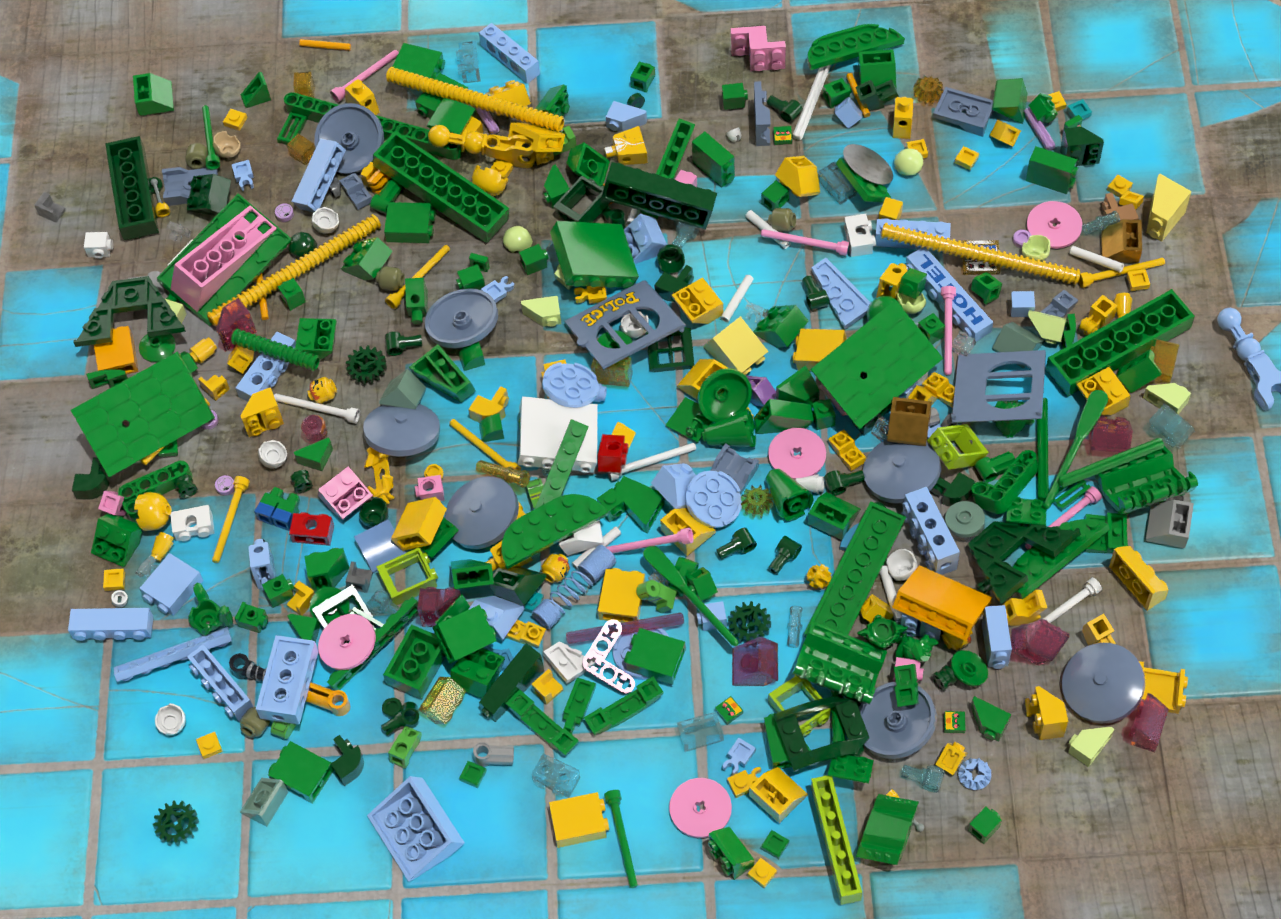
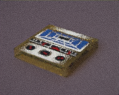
[961,240,1000,275]

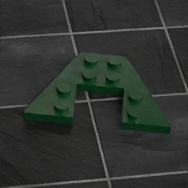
[73,276,186,347]
[968,521,1081,604]

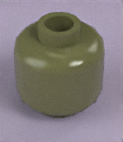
[185,143,208,169]
[768,208,796,232]
[376,266,405,291]
[239,707,270,737]

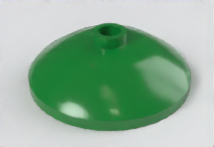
[698,368,752,422]

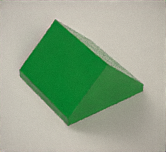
[992,78,1028,124]

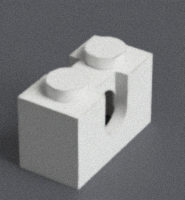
[844,214,876,257]
[170,505,215,541]

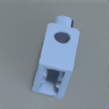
[249,539,276,589]

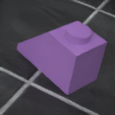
[746,376,776,407]

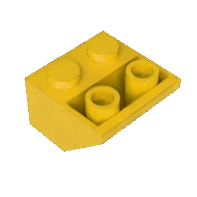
[485,80,531,116]
[775,156,820,197]
[672,277,723,324]
[677,359,728,400]
[1076,367,1131,415]
[240,387,284,437]
[660,508,716,556]
[1029,686,1069,740]
[749,767,808,823]

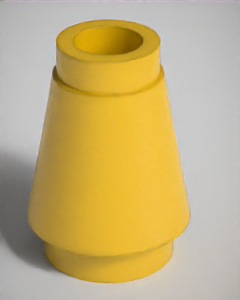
[1114,293,1133,318]
[150,532,174,562]

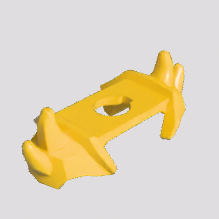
[364,447,395,504]

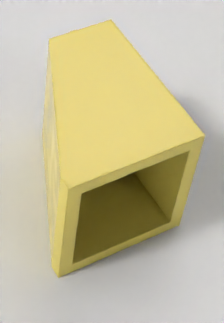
[1146,174,1191,241]
[703,316,769,375]

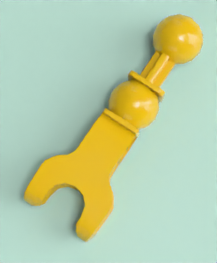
[428,125,535,168]

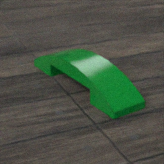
[584,676,664,735]
[506,689,579,756]

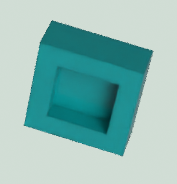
[1067,99,1092,120]
[519,592,544,613]

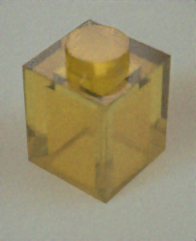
[293,72,315,98]
[287,134,315,166]

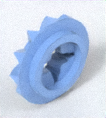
[958,758,991,790]

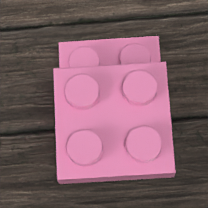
[731,26,786,71]

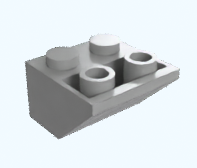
[1145,500,1194,548]

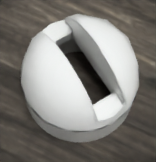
[726,127,742,142]
[111,590,128,607]

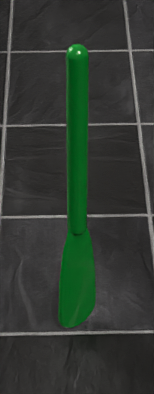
[1043,390,1108,509]
[643,546,739,647]

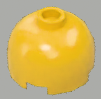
[472,165,509,196]
[134,492,171,531]

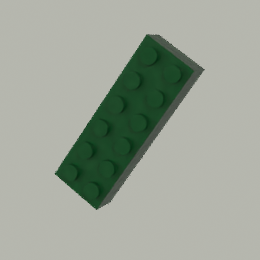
[105,136,159,241]
[601,162,717,230]

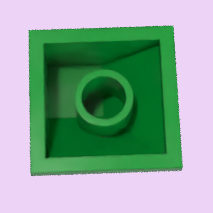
[566,142,610,187]
[776,366,820,407]

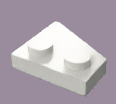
[543,641,597,684]

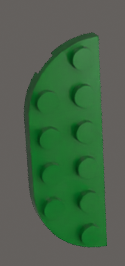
[807,24,905,70]
[501,494,608,569]
[1013,519,1110,599]

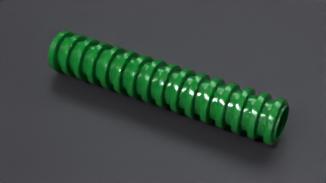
[231,328,320,371]

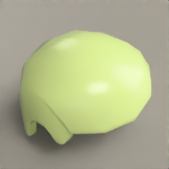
[894,148,924,176]
[503,226,533,253]
[1022,235,1050,262]
[897,293,926,314]

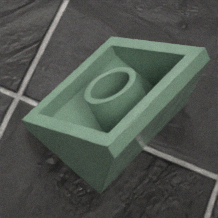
[992,322,1045,368]
[379,369,426,409]
[240,778,288,827]

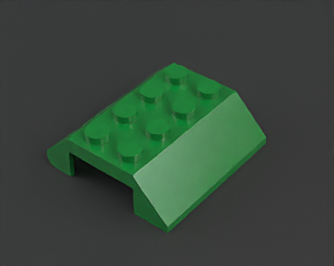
[1095,445,1198,515]
[792,621,887,705]

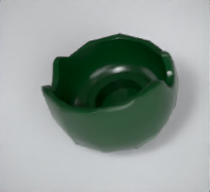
[288,232,317,258]
[657,244,685,274]
[359,497,388,527]

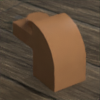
[1102,193,1139,226]

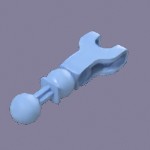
[1217,307,1281,410]

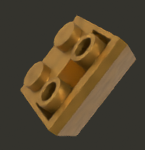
[1101,219,1142,263]
[887,397,932,446]

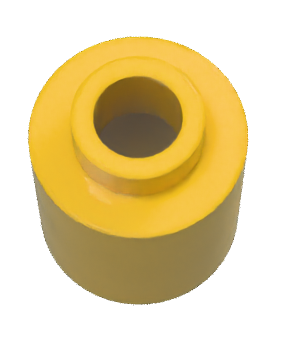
[189,337,217,364]

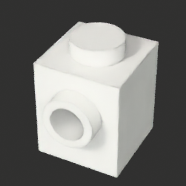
[84,232,113,258]

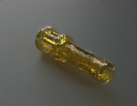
[476,460,530,488]

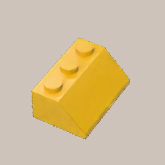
[1109,546,1169,611]

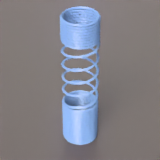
[532,545,616,629]

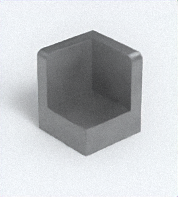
[34,192,66,223]
[345,561,373,593]

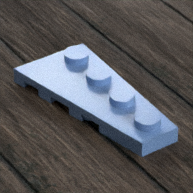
[812,258,871,329]

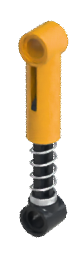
[229,653,351,716]

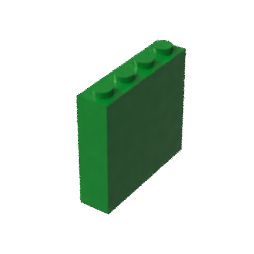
[550,221,639,288]

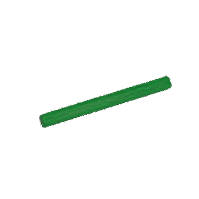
[1037,398,1049,501]
[1058,438,1164,487]

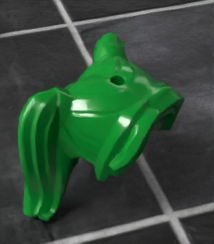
[188,583,233,636]

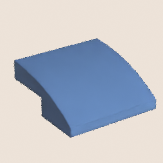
[354,519,406,574]

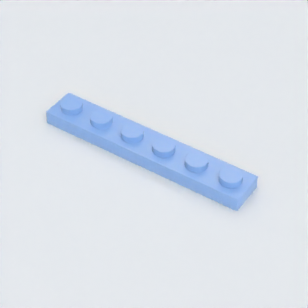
[114,627,232,682]

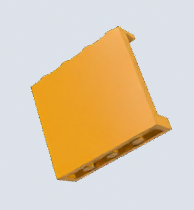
[892,565,992,641]

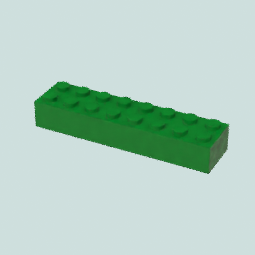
[373,131,509,243]
[1046,289,1195,396]

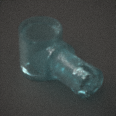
[672,222,700,248]
[367,590,400,615]
[901,765,945,793]

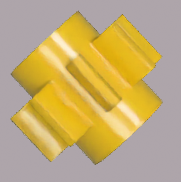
[807,564,831,589]

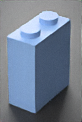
[139,553,203,616]
[982,605,1012,669]

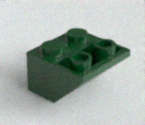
[1060,127,1104,167]
[186,174,231,215]
[489,566,547,606]

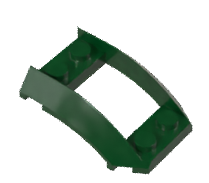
[773,696,870,772]

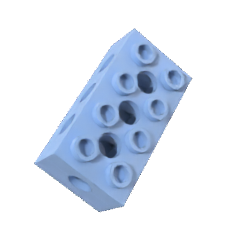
[901,487,960,575]
[256,635,319,724]

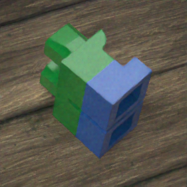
[254,487,300,531]

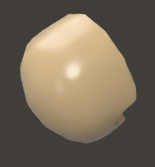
[213,131,240,158]

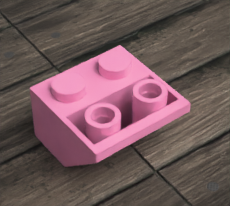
[318,466,373,520]

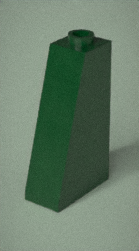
[479,643,544,722]

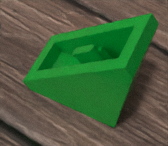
[240,72,271,108]
[294,437,333,471]
[287,614,321,643]

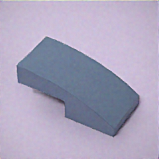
[339,173,372,209]
[1041,290,1078,318]

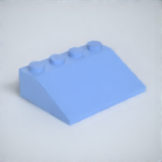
[367,776,465,881]

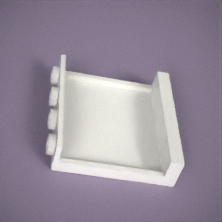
[518,396,598,473]

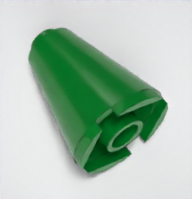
[702,409,756,447]
[766,469,814,521]

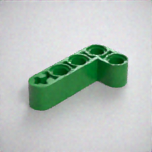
[971,450,1038,514]
[118,460,193,523]

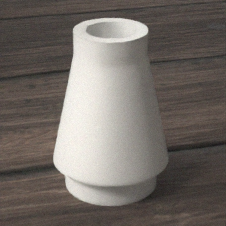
[796,474,824,494]

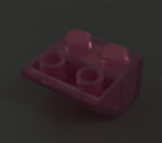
[216,298,257,352]
[1090,416,1133,452]
[417,587,461,627]
[1011,619,1069,665]
[1129,693,1169,753]

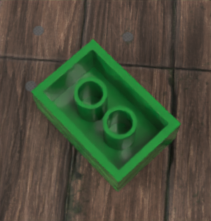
[383,624,445,699]

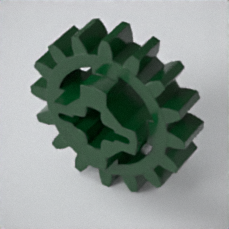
[346,345,387,385]
[728,601,771,645]
[153,800,199,846]

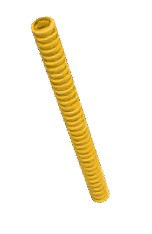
[386,67,564,132]
[207,214,381,327]
[881,222,1080,285]

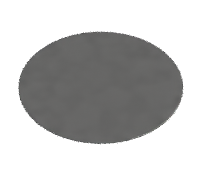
[843,144,893,184]

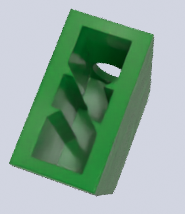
[405,277,428,324]

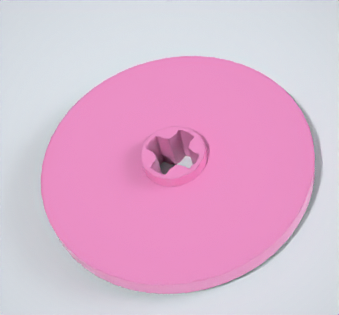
[1027,201,1082,249]
[768,428,826,480]
[318,614,376,670]
[669,778,732,838]

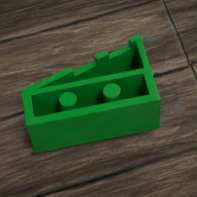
[409,344,476,402]

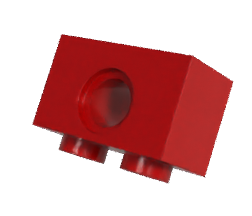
[598,434,628,473]
[289,512,334,546]

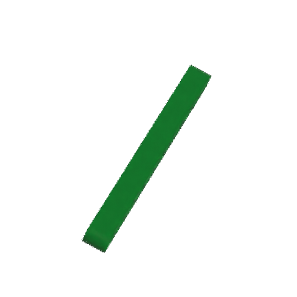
[284,92,462,160]

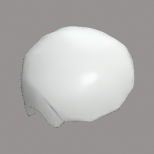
[312,207,340,234]
[621,312,649,338]
[258,440,287,469]
[886,549,918,581]
[155,703,186,736]

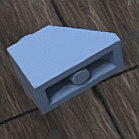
[606,101,647,132]

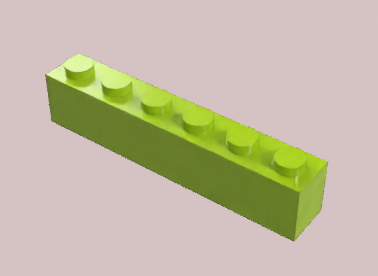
[811,775,862,905]

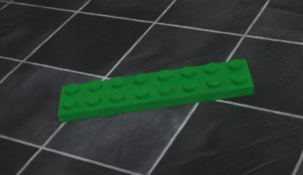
[804,501,906,637]

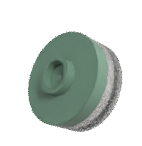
[945,501,985,542]

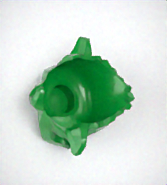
[994,400,1035,438]
[857,615,908,649]
[896,633,938,663]

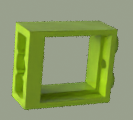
[927,424,989,469]
[376,547,438,607]
[768,676,831,736]

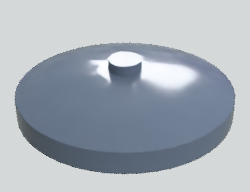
[314,103,384,175]
[425,289,498,348]
[363,404,440,456]
[863,439,941,503]
[445,476,519,549]
[1062,643,1145,724]
[859,682,937,759]

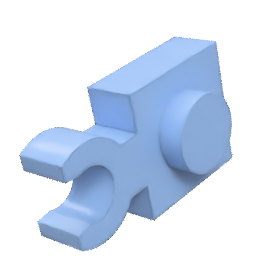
[232,160,254,191]
[481,276,514,303]
[723,738,756,776]

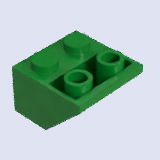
[858,49,897,89]
[133,73,174,116]
[535,84,570,117]
[341,237,393,281]
[753,305,808,348]
[295,318,337,360]
[808,492,861,540]
[91,513,143,567]
[304,548,349,593]
[450,648,505,698]
[708,827,754,880]

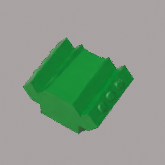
[856,794,919,865]

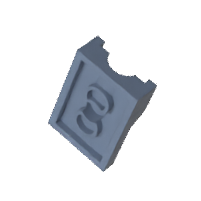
[754,81,771,146]
[933,87,995,136]
[162,167,218,206]
[710,444,759,495]

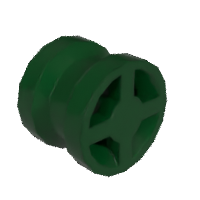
[290,470,313,493]
[174,475,198,498]
[932,665,957,691]

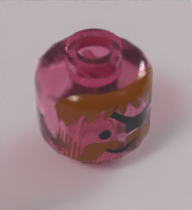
[301,415,327,443]

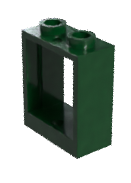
[553,176,611,223]

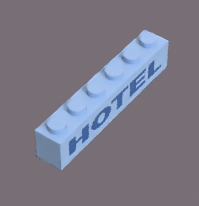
[906,247,993,343]

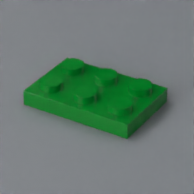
[836,158,891,202]

